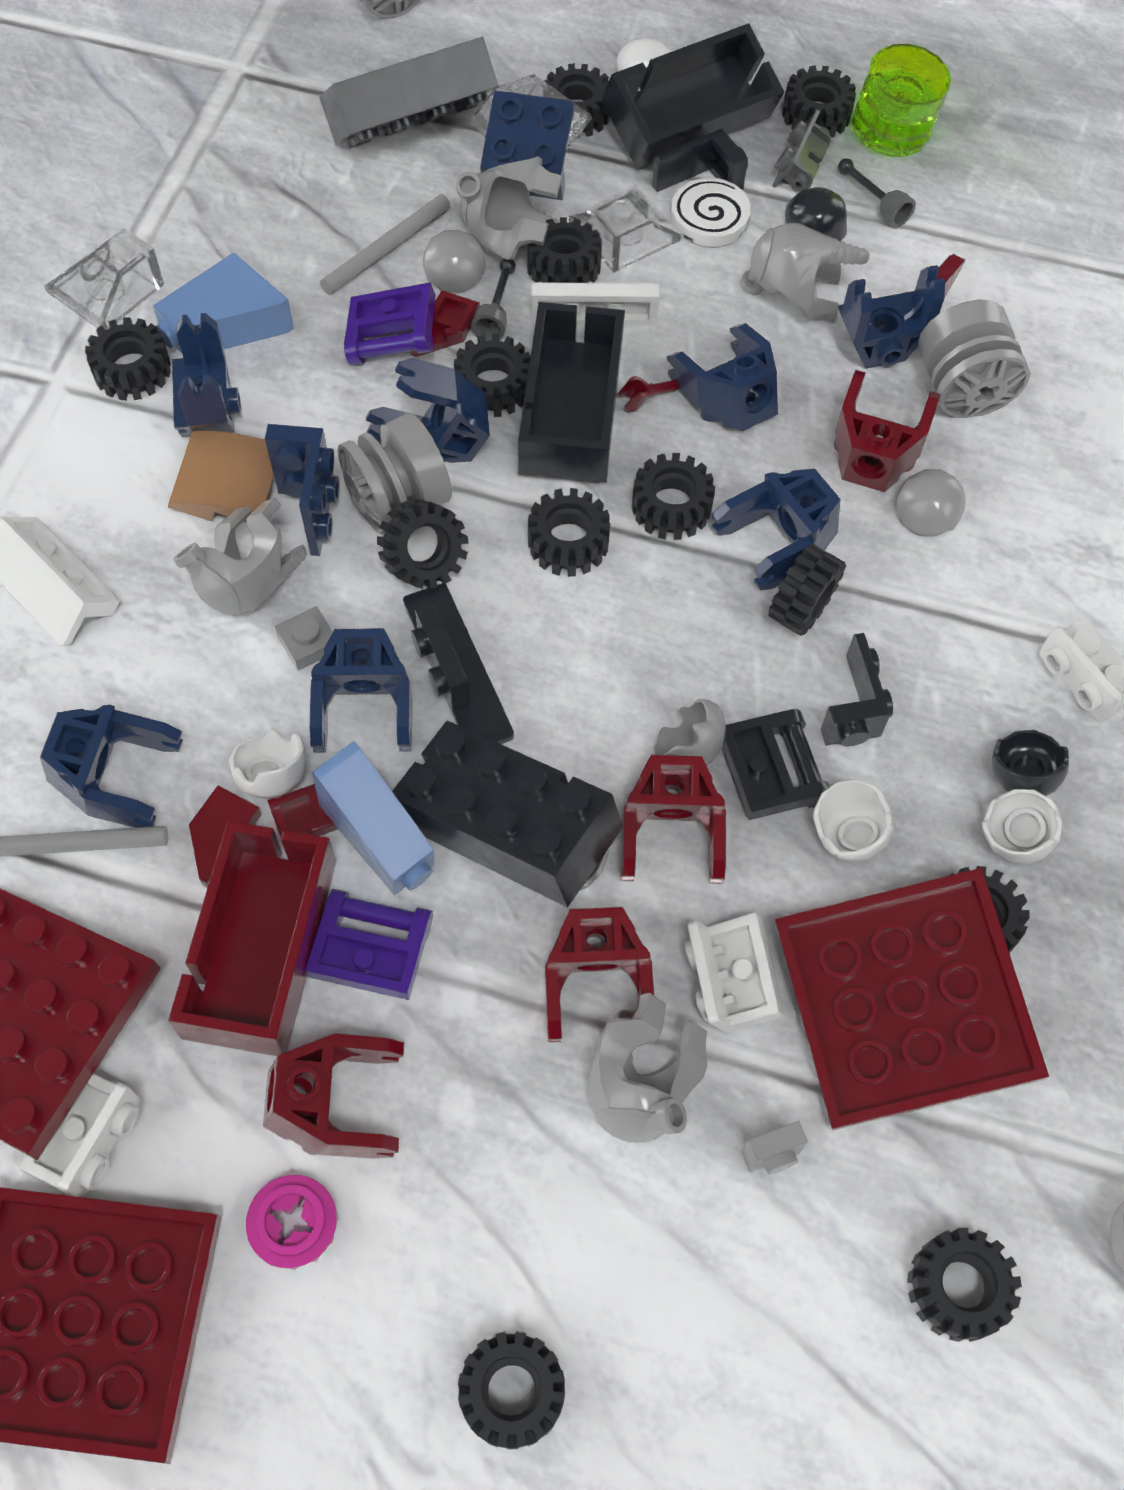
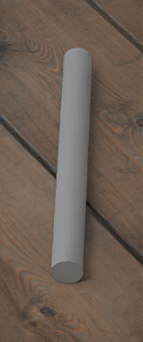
[320,194,450,295]
[0,826,168,857]

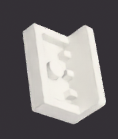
[685,912,785,1033]
[18,1074,141,1197]

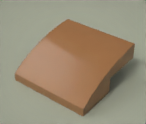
[168,431,274,523]

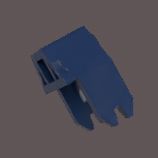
[838,265,945,369]
[172,313,241,437]
[666,323,778,431]
[366,358,490,463]
[711,468,841,590]
[309,628,412,753]
[40,704,183,828]

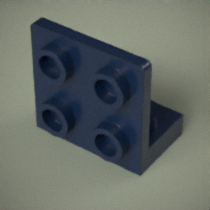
[480,90,574,201]
[265,424,340,556]

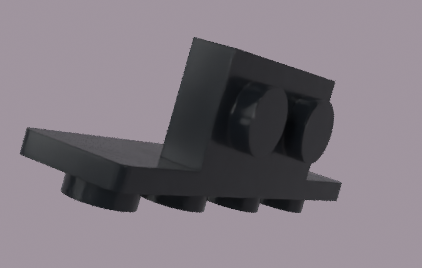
[403,583,514,744]

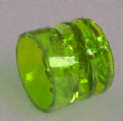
[852,44,951,157]

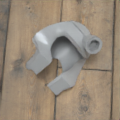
[455,156,562,260]
[740,223,870,322]
[173,498,307,616]
[588,993,707,1143]

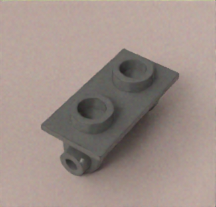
[772,110,831,192]

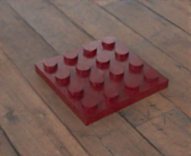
[775,868,1050,1131]
[0,888,161,1160]
[0,1187,222,1464]

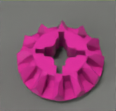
[246,1175,338,1270]

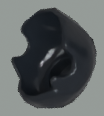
[785,187,847,241]
[992,729,1069,796]

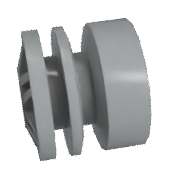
[918,299,1031,418]
[337,413,452,534]

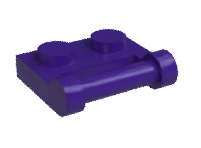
[344,282,436,365]
[305,889,433,1000]

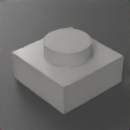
[274,606,333,671]
[741,1121,808,1175]

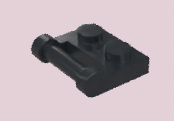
[722,709,830,820]

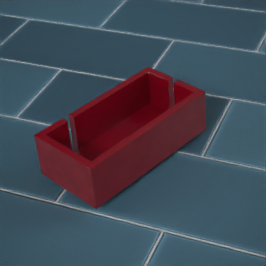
[168,821,336,1056]

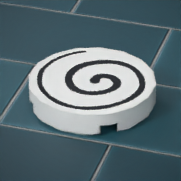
[671,178,751,247]

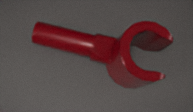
[618,376,679,412]

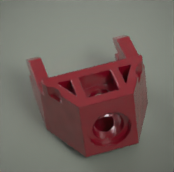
[834,370,941,492]
[621,755,726,884]
[544,907,654,1043]
[263,1033,404,1159]

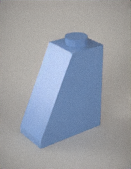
[153,252,294,353]
[312,741,434,896]

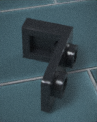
[652,128,748,192]
[821,633,893,747]

